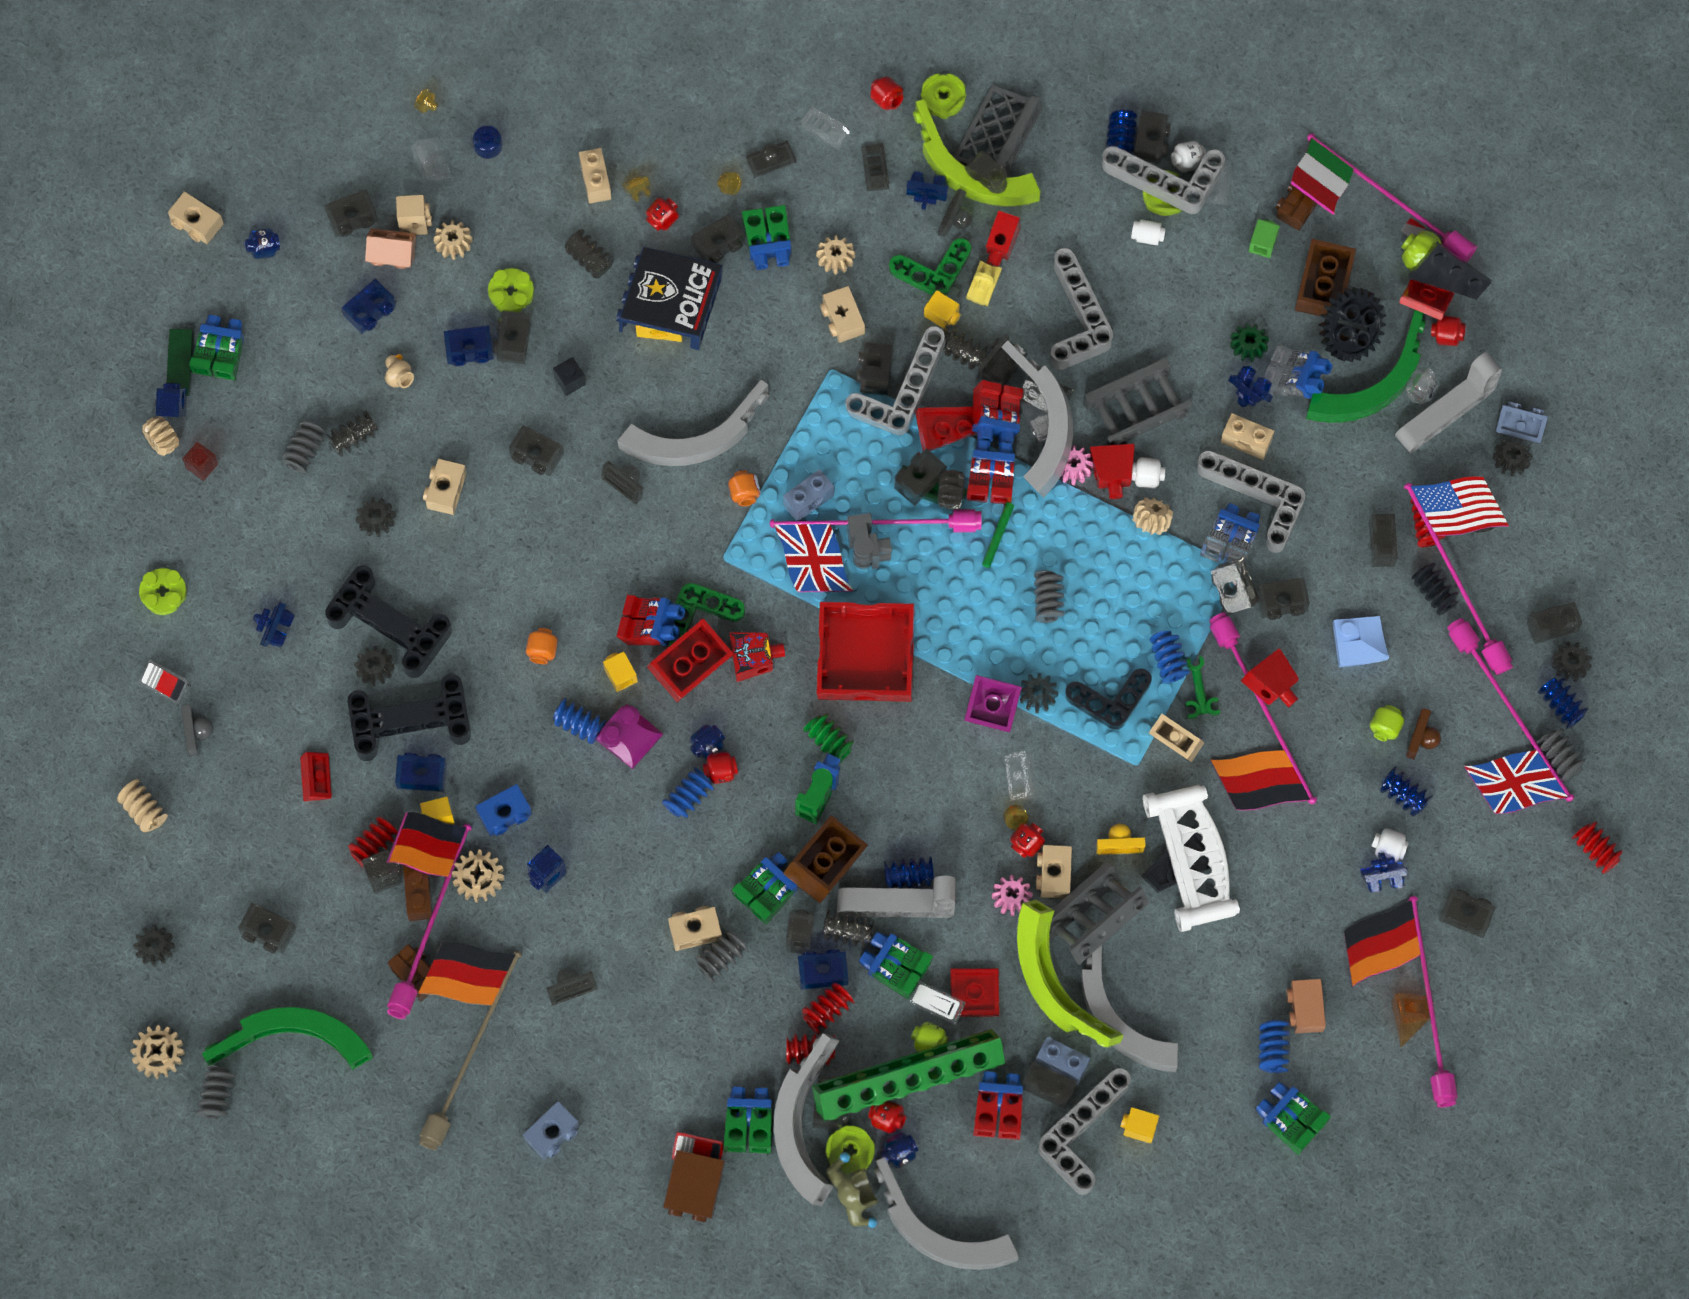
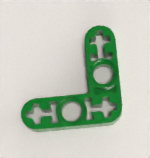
[889,238,971,296]
[668,583,745,647]

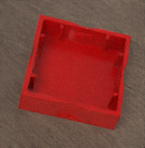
[817,602,915,702]

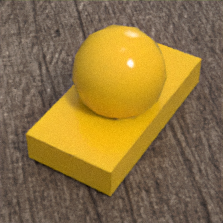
[1096,823,1145,855]

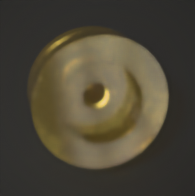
[414,89,438,113]
[717,172,741,195]
[1003,805,1029,830]

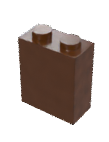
[663,1150,726,1223]

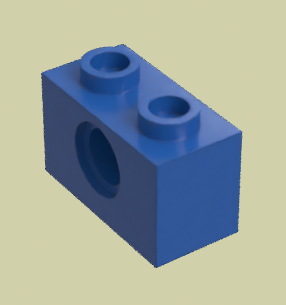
[475,784,532,836]

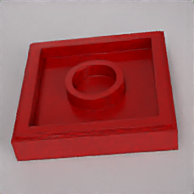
[1399,279,1455,320]
[950,968,999,1017]

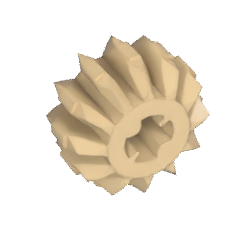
[433,220,473,260]
[816,235,855,275]
[142,415,179,456]
[1132,497,1173,535]

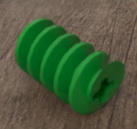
[803,713,854,763]

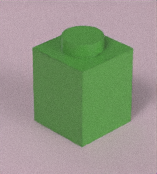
[1249,219,1280,258]

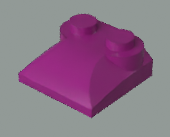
[964,675,1022,733]
[596,704,663,770]

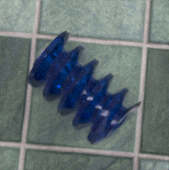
[1106,110,1137,160]
[1538,678,1588,729]
[1380,766,1433,817]
[884,856,934,889]

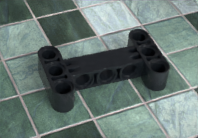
[325,565,452,678]
[347,674,471,761]

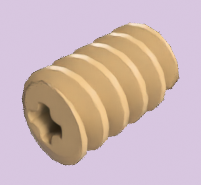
[117,779,167,832]

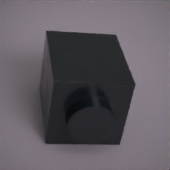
[553,357,586,396]

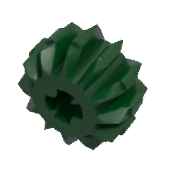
[1230,323,1269,363]

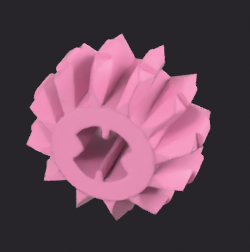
[1060,445,1093,486]
[992,875,1033,916]

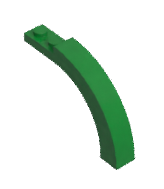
[1306,310,1426,423]
[201,1007,373,1070]

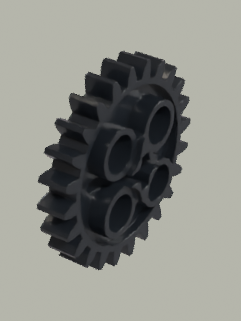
[1318,287,1386,362]

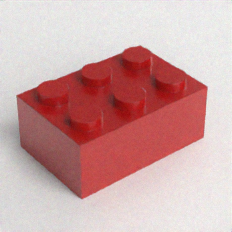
[647,618,734,703]

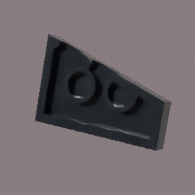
[1408,241,1491,300]
[1141,826,1211,893]

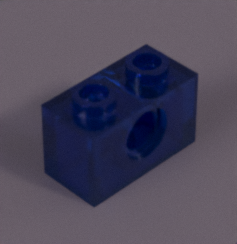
[444,326,494,366]
[156,383,187,417]
[395,753,447,792]
[527,844,567,893]
[798,949,849,990]

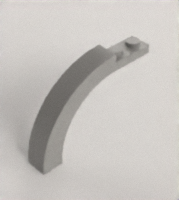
[1001,341,1073,498]
[617,380,769,466]
[1081,923,1178,1072]
[774,1033,839,1206]
[874,1157,1019,1270]

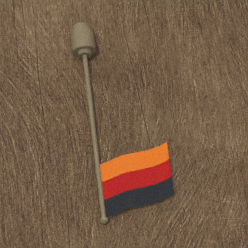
[418,942,522,1151]

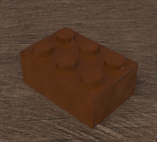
[1295,239,1356,321]
[783,815,868,904]

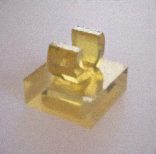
[622,175,650,202]

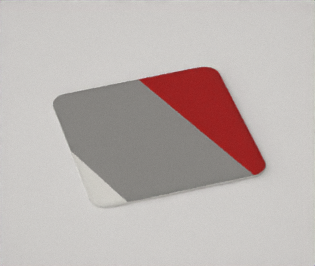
[1401,218,1425,236]

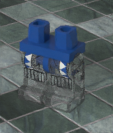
[1262,345,1333,399]
[1200,503,1260,572]

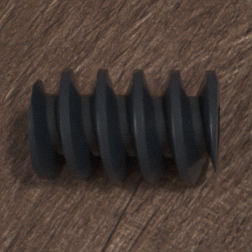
[1411,563,1459,616]

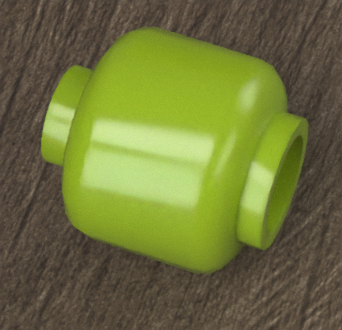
[1370,705,1404,742]
[911,1021,949,1051]

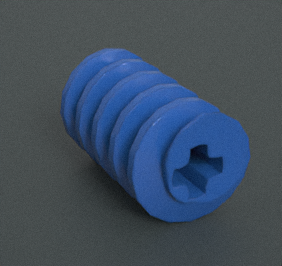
[1149,631,1190,684]
[553,697,606,744]
[662,767,714,818]
[1259,1020,1290,1073]

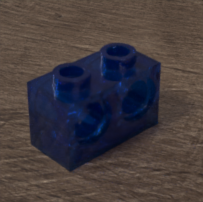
[341,278,396,334]

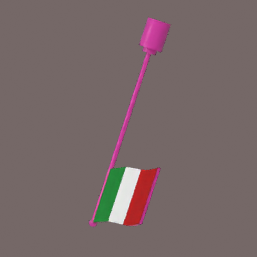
[1291,133,1477,262]

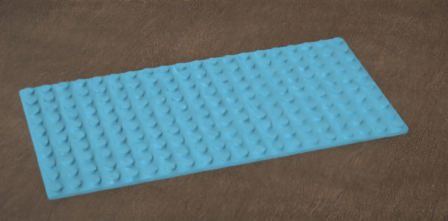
[723,369,1241,765]

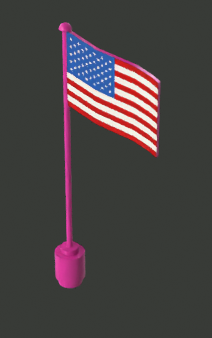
[1404,476,1513,676]

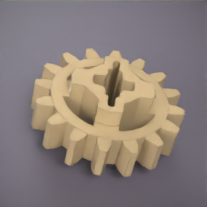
[452,850,504,903]
[131,1025,185,1079]

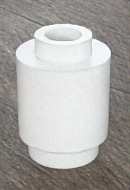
[1131,219,1166,246]

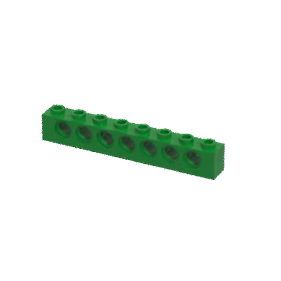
[812,1029,1005,1120]

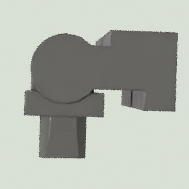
[847,513,892,569]

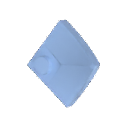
[1332,616,1389,667]

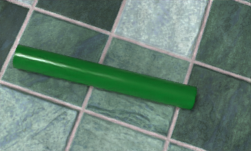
[982,502,1014,568]

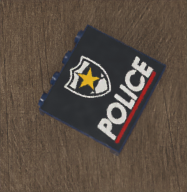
[616,247,723,350]

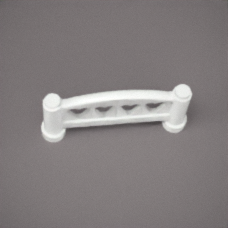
[1143,785,1240,932]

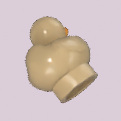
[384,354,414,388]

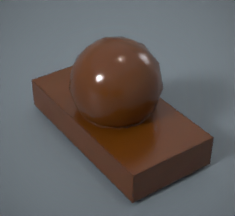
[1406,708,1441,760]

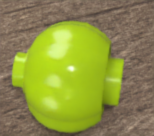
[1401,230,1442,271]

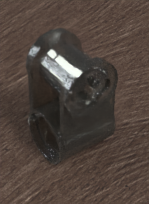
[965,151,1007,194]

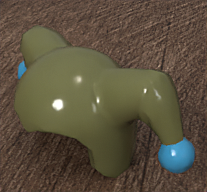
[826,1152,879,1228]

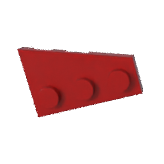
[915,407,977,454]

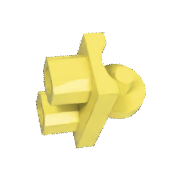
[966,261,1002,306]

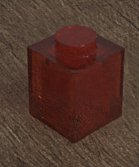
[182,442,218,482]

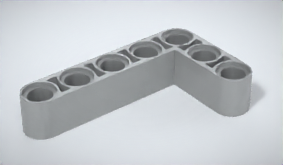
[1102,146,1225,214]
[1050,248,1113,370]
[845,326,946,435]
[1395,352,1502,453]
[1197,451,1305,553]
[837,876,955,918]
[1038,1068,1131,1195]

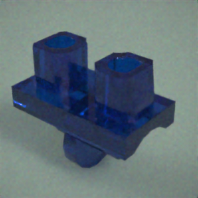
[906,171,948,210]
[1228,366,1273,407]
[253,602,295,647]
[1360,851,1408,893]

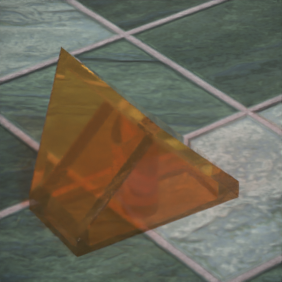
[1391,993,1430,1047]

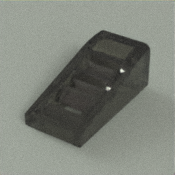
[861,144,889,191]

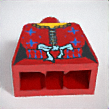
[729,632,785,682]

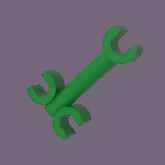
[1185,656,1221,720]

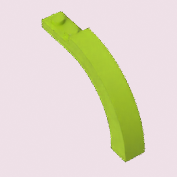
[913,99,1040,206]
[1017,900,1124,1047]

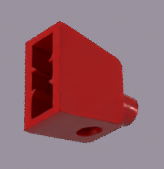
[986,210,1021,267]
[1089,444,1134,499]
[1241,648,1299,708]

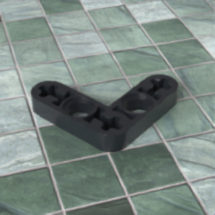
[1065,669,1152,730]

